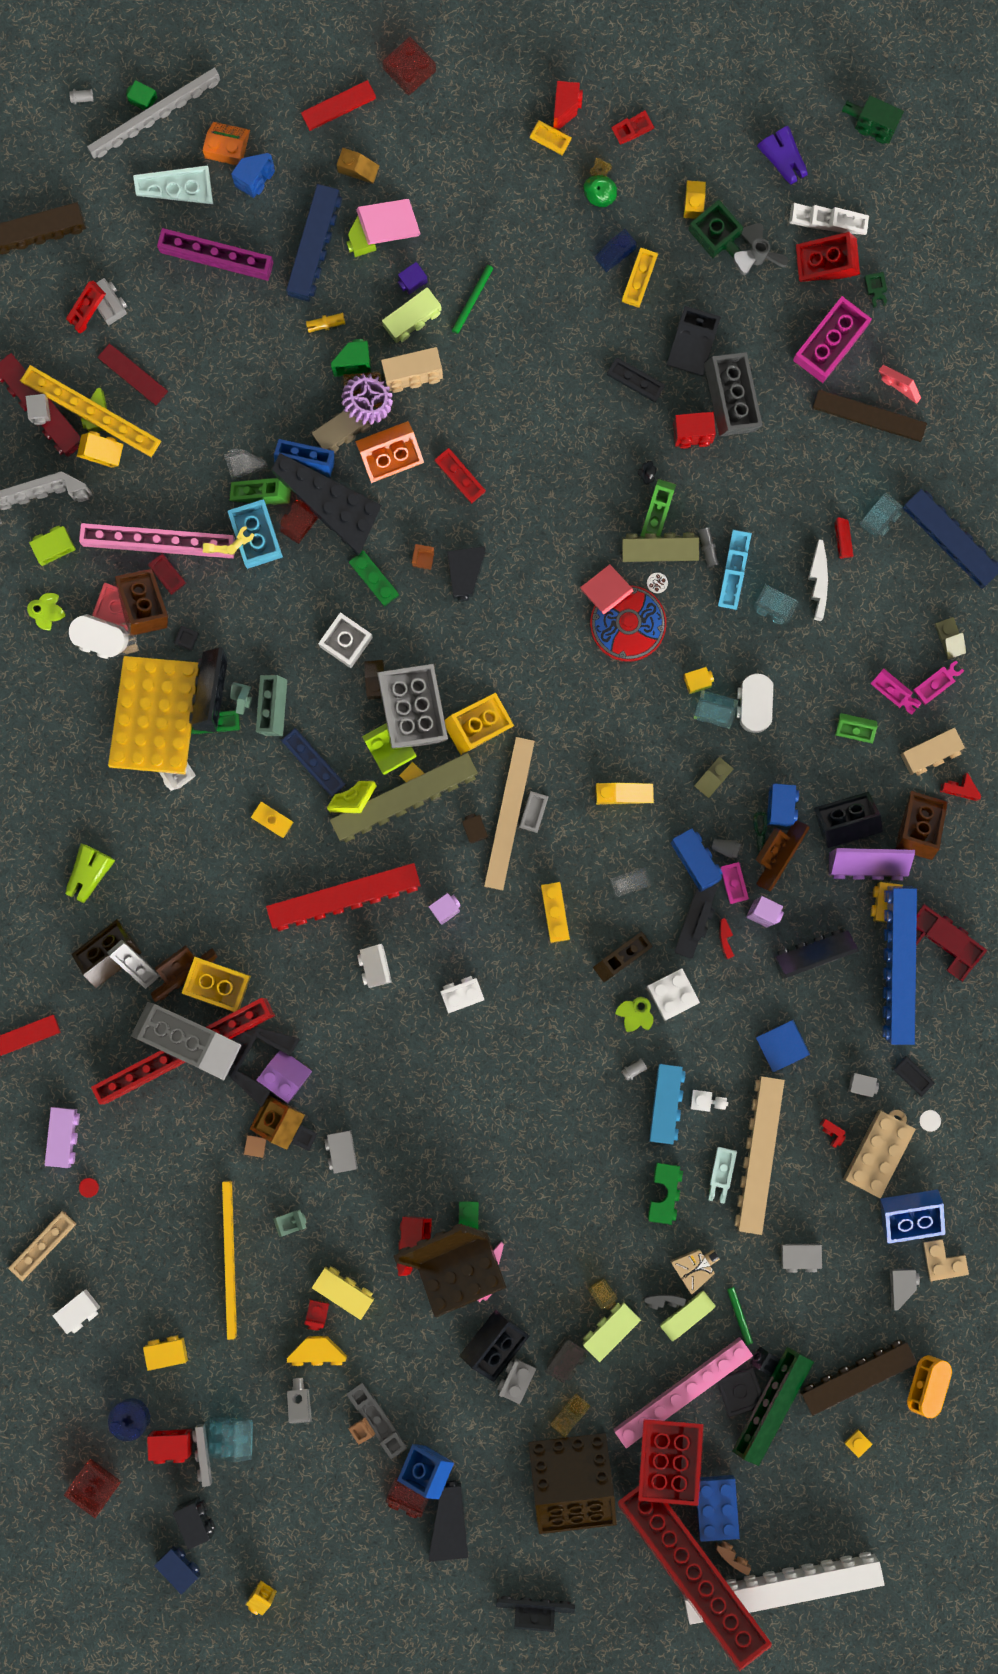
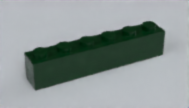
[732,1347,814,1466]

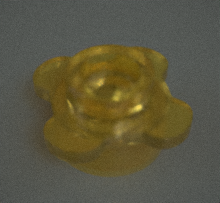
[590,158,612,177]

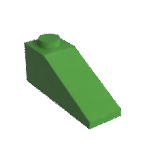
[230,478,291,505]
[641,479,676,536]

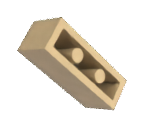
[900,728,965,776]

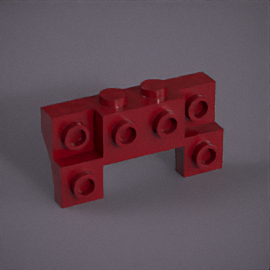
[916,904,987,982]

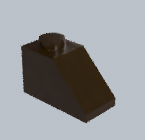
[364,660,384,699]

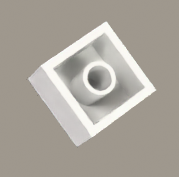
[318,613,373,668]
[647,969,700,1021]

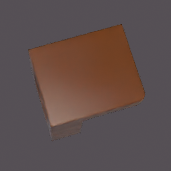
[412,544,435,570]

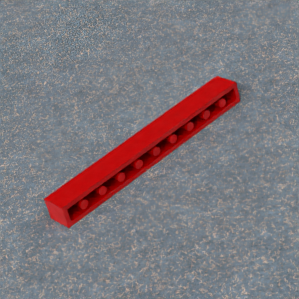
[91,998,275,1104]

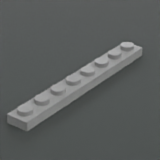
[87,67,220,159]

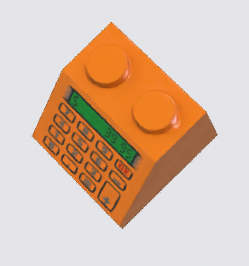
[203,122,250,165]

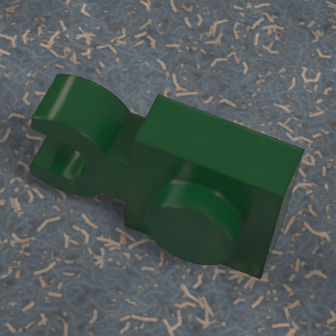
[864,272,887,308]

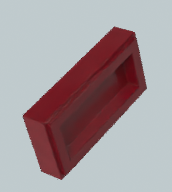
[148,553,186,595]

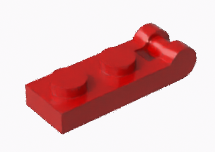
[66,281,106,333]

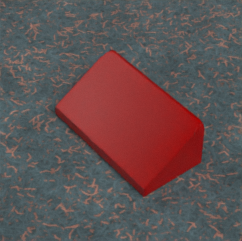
[834,517,853,559]

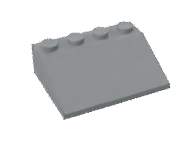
[377,664,448,748]

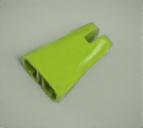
[65,843,115,903]

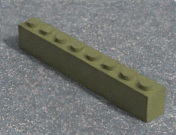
[330,753,478,843]

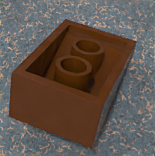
[115,569,168,636]
[896,791,948,860]

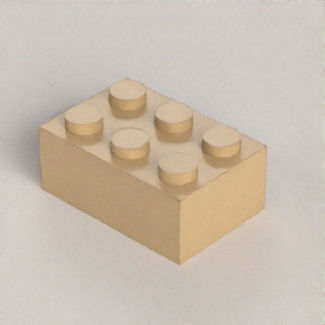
[381,347,443,393]

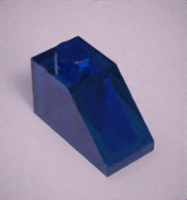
[595,229,637,273]

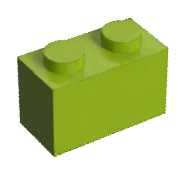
[29,526,76,566]

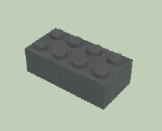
[704,352,763,437]

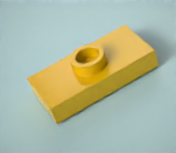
[530,120,572,156]
[251,802,294,838]

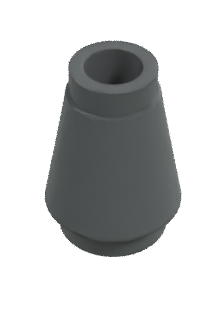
[712,839,741,859]

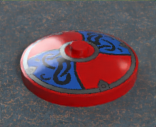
[590,585,666,662]

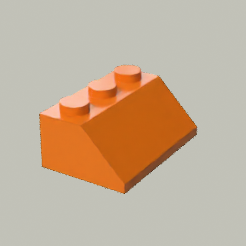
[355,421,424,483]

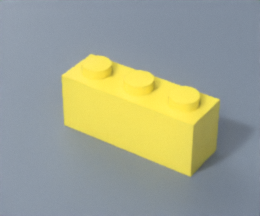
[312,1266,374,1320]

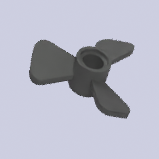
[733,223,788,275]

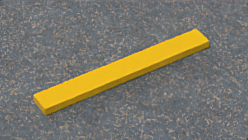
[20,365,161,458]
[222,1181,237,1340]

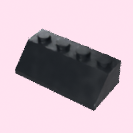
[189,647,228,733]
[774,928,859,979]

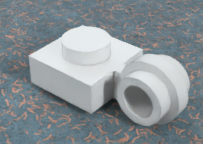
[690,1090,729,1112]

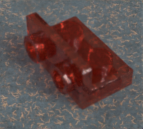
[385,1477,429,1518]

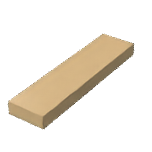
[8,1211,76,1281]

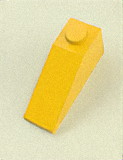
[596,783,654,805]
[246,1580,277,1615]

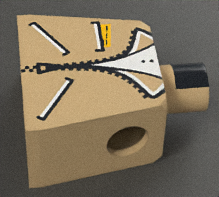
[670,1249,720,1295]

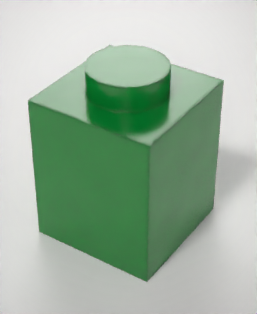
[126,80,158,111]

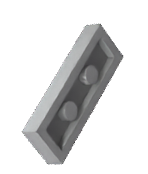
[107,940,160,989]
[193,1424,212,1487]

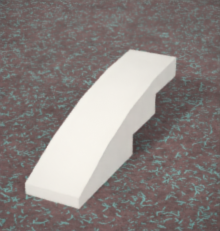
[789,203,869,235]
[808,540,828,621]

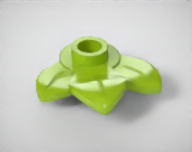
[27,593,65,631]
[616,997,653,1032]

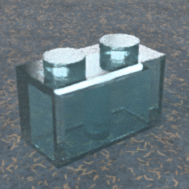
[859,492,903,539]
[753,584,799,625]
[694,690,739,729]

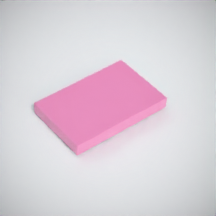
[356,199,420,245]

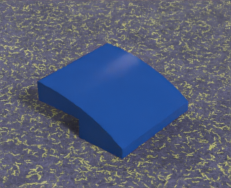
[756,1020,810,1072]

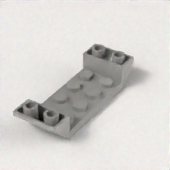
[0,471,93,524]
[131,1002,241,1080]

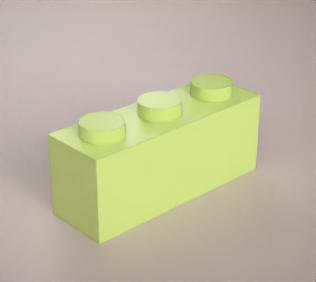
[382,287,441,343]
[582,1302,641,1362]

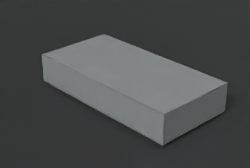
[519,791,549,833]

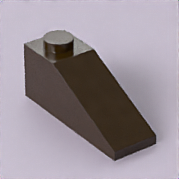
[593,931,653,982]

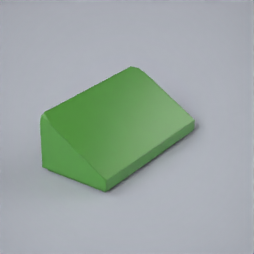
[835,713,878,744]

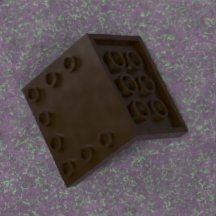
[393,1224,506,1317]
[528,1433,617,1534]

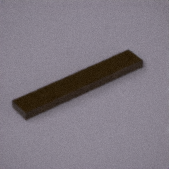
[813,390,927,442]

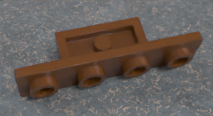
[755,820,810,892]
[151,945,218,1002]

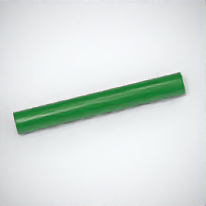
[727,1287,753,1345]

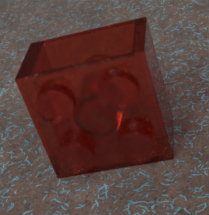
[382,37,436,96]
[64,1459,122,1518]

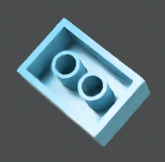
[228,499,283,569]

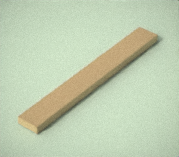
[484,737,535,891]

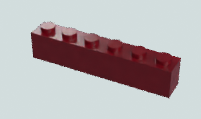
[0,353,81,457]

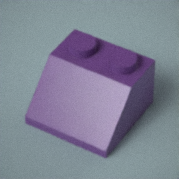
[257,1051,312,1103]

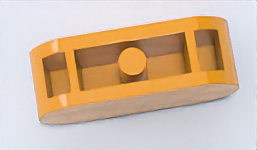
[907,1355,952,1418]

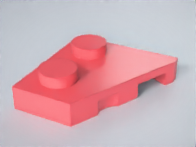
[879,365,921,404]

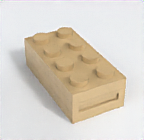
[843,1110,916,1199]

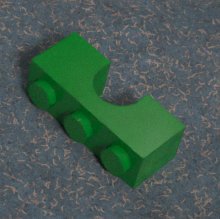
[647,1162,683,1225]

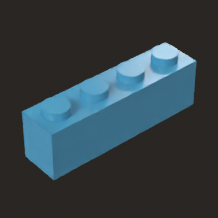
[649,1064,685,1144]

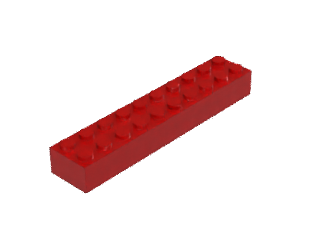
[618,1486,772,1671]

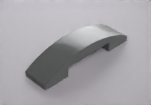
[346,1382,407,1459]

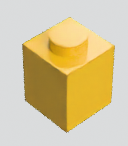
[683,667,714,694]

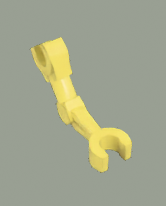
[203,526,254,555]

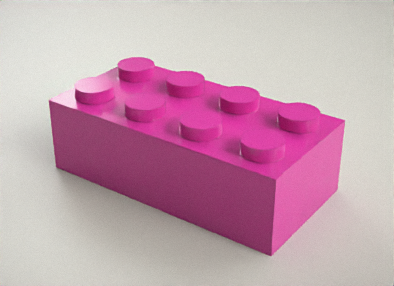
[793,296,872,383]

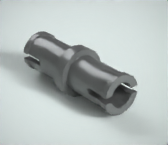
[698,528,719,568]

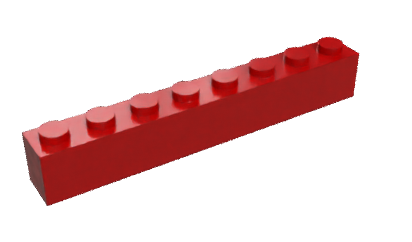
[266,863,421,931]

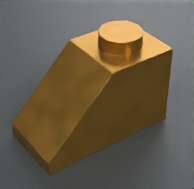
[337,148,379,184]

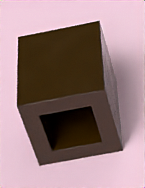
[462,813,488,844]

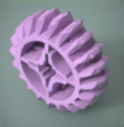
[341,374,393,425]

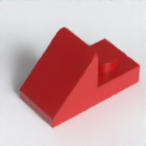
[940,773,981,801]

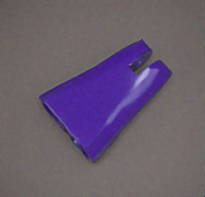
[757,126,808,185]

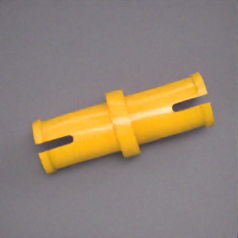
[306,312,346,333]

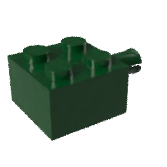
[842,96,904,144]
[689,200,743,258]

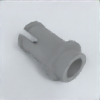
[69,89,94,105]
[622,1059,647,1081]

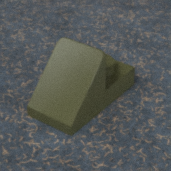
[934,617,966,660]
[694,757,733,798]

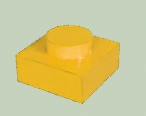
[844,1429,873,1458]

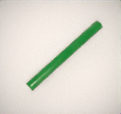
[452,265,494,334]

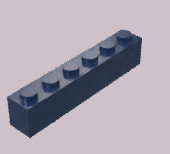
[286,184,342,302]
[902,489,998,589]

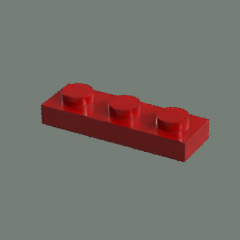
[434,448,486,504]

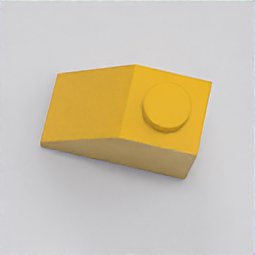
[683,180,706,219]

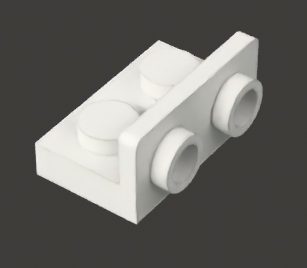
[440,976,484,1013]

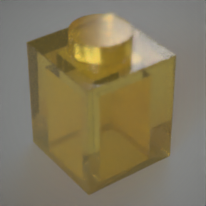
[588,1277,618,1310]

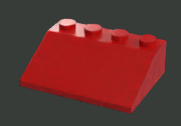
[638,1419,704,1506]

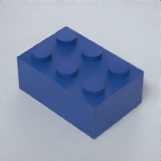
[880,1189,945,1244]
[696,1475,740,1542]

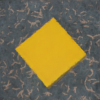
[399,762,425,782]

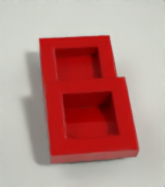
[611,110,655,144]
[719,918,734,960]

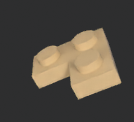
[923,1239,969,1281]

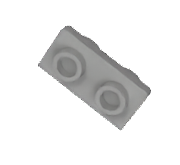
[497,1358,536,1405]

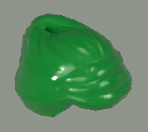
[583,175,617,207]

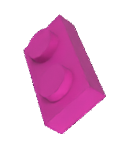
[720,862,749,904]

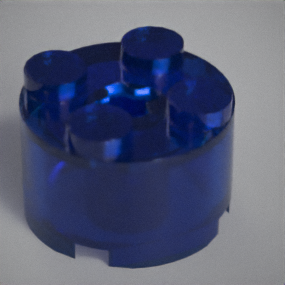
[108,1398,150,1441]

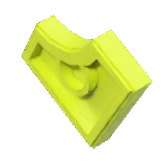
[327,781,377,813]

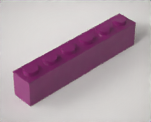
[157,228,274,281]

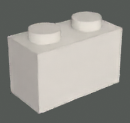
[53,1289,100,1334]

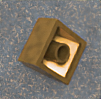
[250,1096,305,1149]

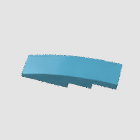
[718,529,752,610]

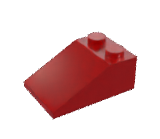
[796,232,860,282]

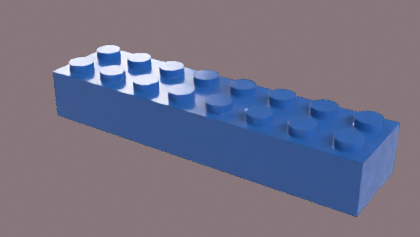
[882,886,917,1045]

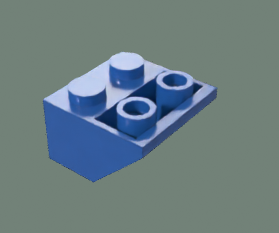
[231,153,275,198]

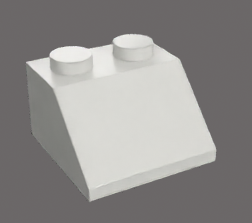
[357,944,392,988]

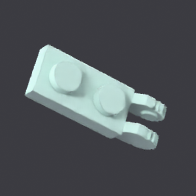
[708,1147,737,1204]

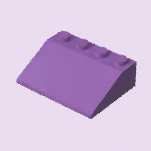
[829,848,915,881]

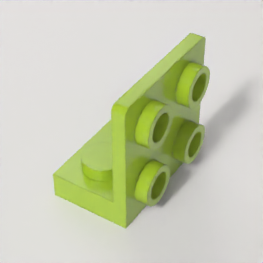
[362,723,417,775]

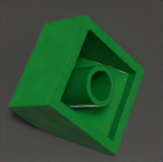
[331,339,371,377]

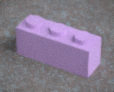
[429,893,461,925]
[45,1107,80,1168]

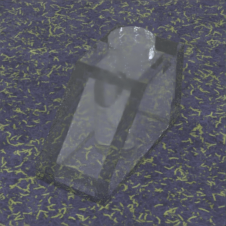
[224,448,269,480]
[609,867,652,898]

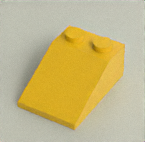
[444,693,514,755]
[182,957,251,1012]

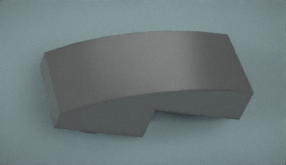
[644,1294,686,1310]

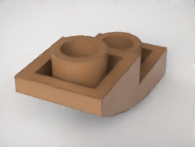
[715,1541,751,1576]

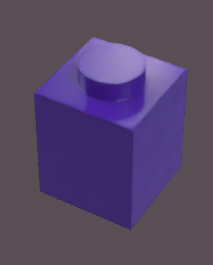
[397,262,428,295]

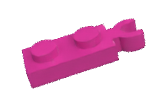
[913,661,964,705]
[871,668,921,714]

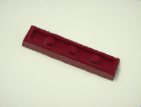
[97,343,168,406]

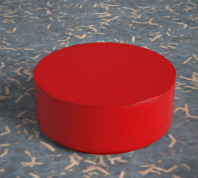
[79,1178,99,1198]

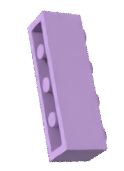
[746,896,784,928]

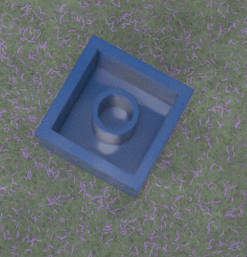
[767,784,799,827]
[397,1444,454,1499]

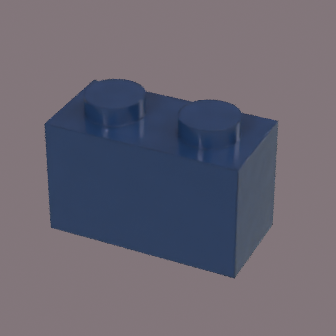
[154,1545,200,1594]

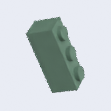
[256,675,287,736]

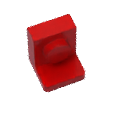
[820,1118,846,1148]
[304,1299,330,1331]

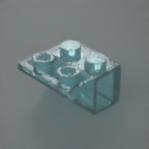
[209,1417,253,1462]

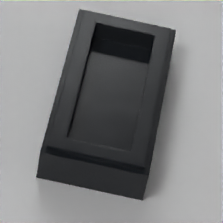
[893,1056,935,1097]

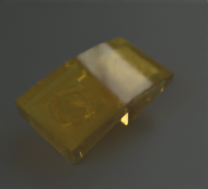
[549,1393,591,1437]

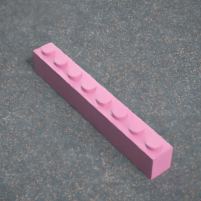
[79,523,236,558]
[614,1337,753,1448]

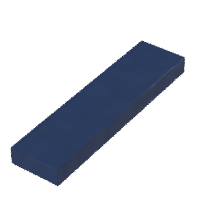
[281,728,346,797]

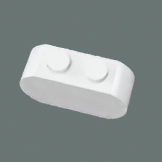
[69,614,129,659]
[736,674,773,733]

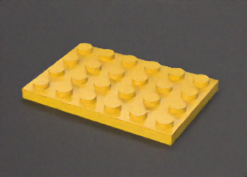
[108,656,200,774]

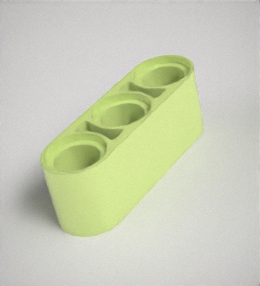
[660,1290,716,1341]

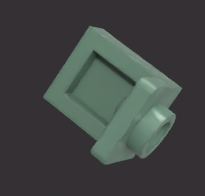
[230,682,252,715]
[273,1210,306,1237]

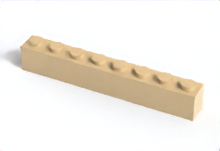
[734,1076,785,1235]

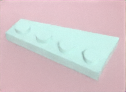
[133,166,213,204]

